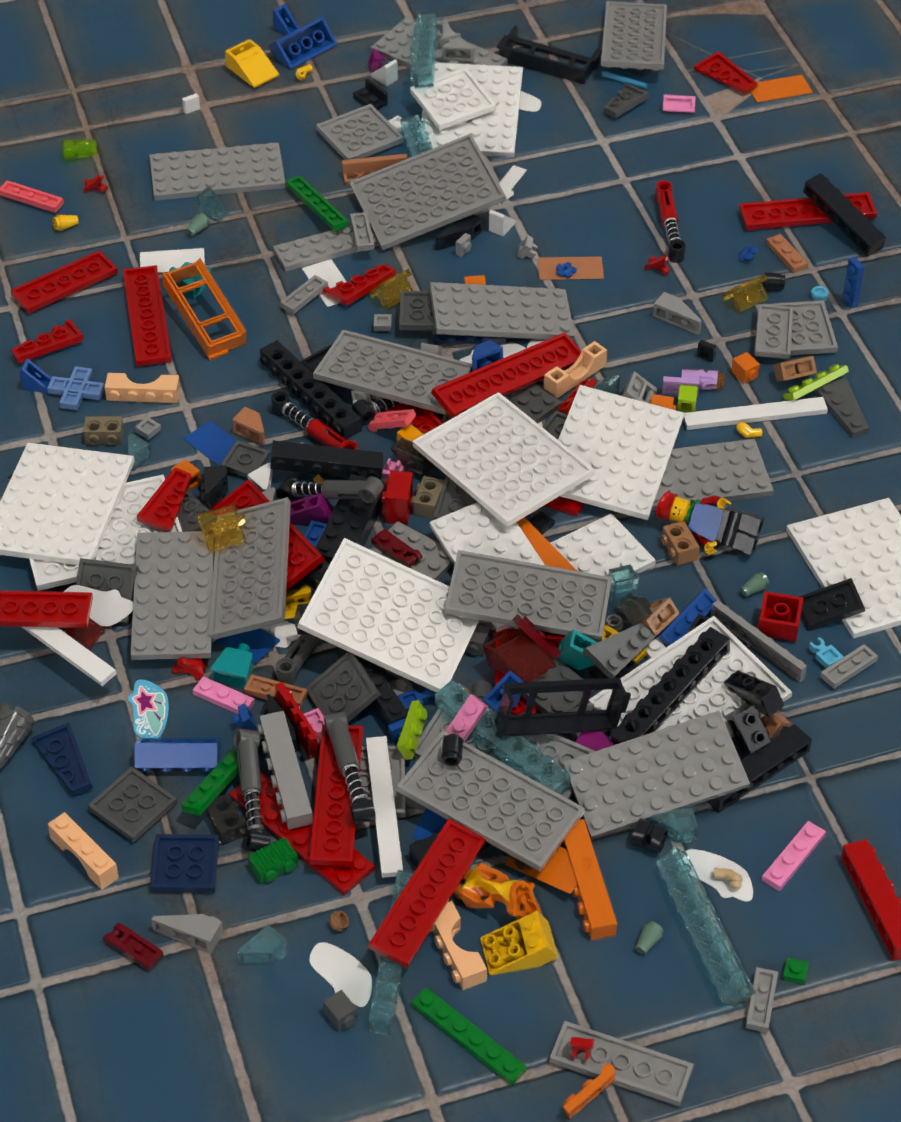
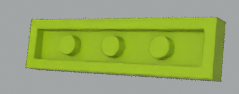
[782,364,849,401]

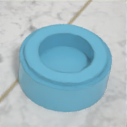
[811,286,829,301]

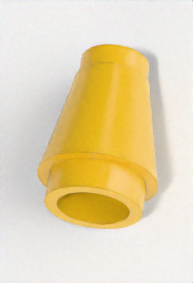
[52,215,79,231]

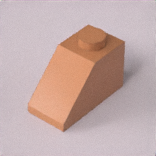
[232,407,265,446]

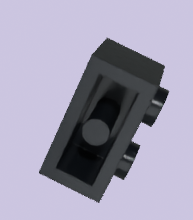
[725,704,771,753]

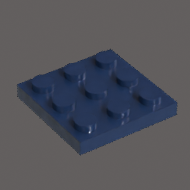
[150,834,220,893]

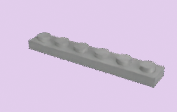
[711,600,807,683]

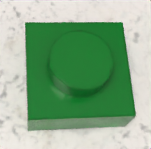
[783,957,809,985]

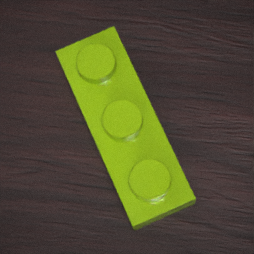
[397,700,427,760]

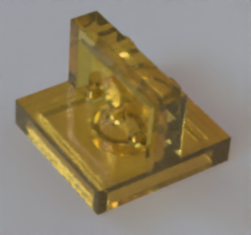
[369,269,413,310]
[722,274,768,313]
[197,504,246,552]

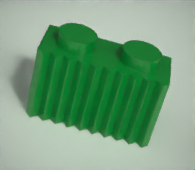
[248,837,299,884]

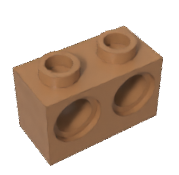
[773,356,817,382]
[661,521,700,566]
[632,598,680,636]

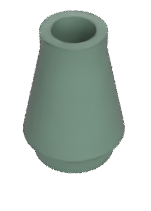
[186,213,210,237]
[740,572,769,597]
[635,921,663,955]

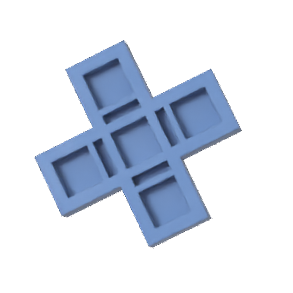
[47,366,105,410]

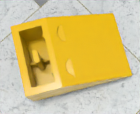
[225,39,279,88]
[480,911,559,975]

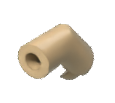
[714,868,743,888]

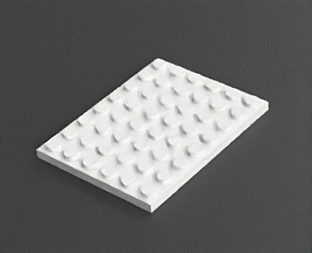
[418,62,523,157]
[558,385,685,520]
[412,392,595,527]
[0,443,135,565]
[29,475,182,591]
[786,498,901,639]
[297,538,479,696]
[588,616,792,738]

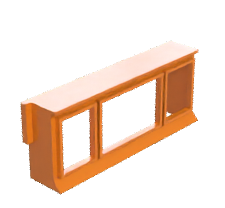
[162,258,246,361]

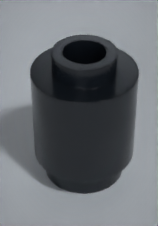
[760,272,785,290]
[441,734,464,766]

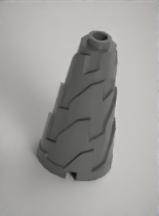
[0,703,35,769]

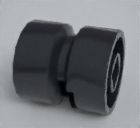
[631,818,669,854]

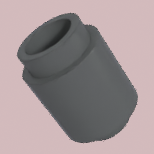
[472,680,492,704]

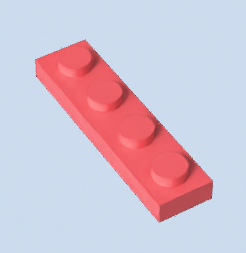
[0,180,64,213]

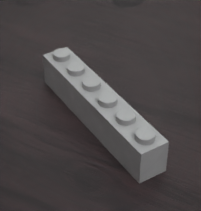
[257,711,313,830]

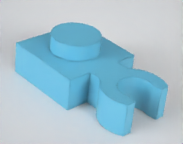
[809,637,844,668]

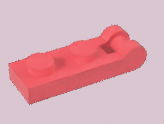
[368,409,416,432]

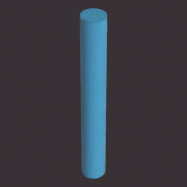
[602,71,647,89]

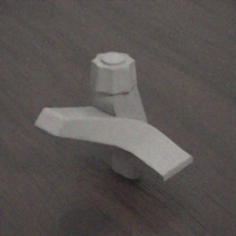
[439,19,461,47]

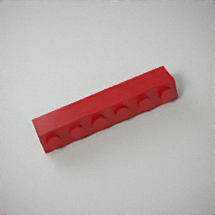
[841,839,901,961]

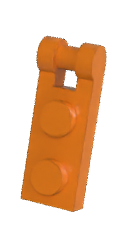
[563,1064,616,1119]

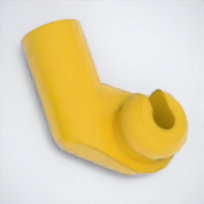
[296,64,313,80]
[736,422,762,438]

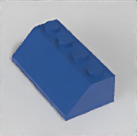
[268,17,338,70]
[134,738,221,771]

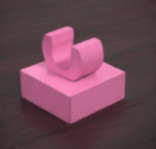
[382,458,405,479]

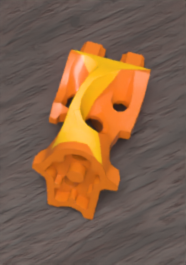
[454,863,541,920]

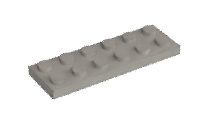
[273,225,380,272]
[549,1021,694,1107]

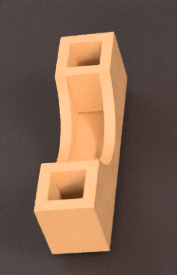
[544,341,607,398]
[105,373,180,403]
[48,812,119,890]
[430,901,487,990]

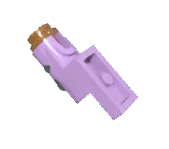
[662,368,725,397]

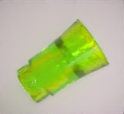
[62,139,97,161]

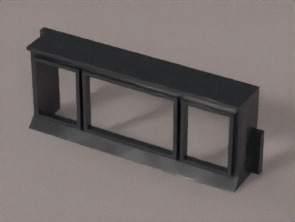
[497,25,602,85]
[494,678,631,737]

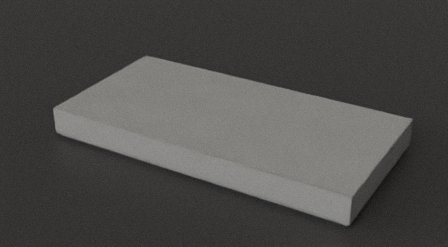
[754,304,793,359]

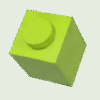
[677,385,698,413]

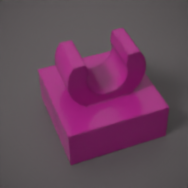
[368,49,386,72]

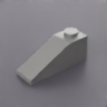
[653,292,702,335]
[151,914,223,954]

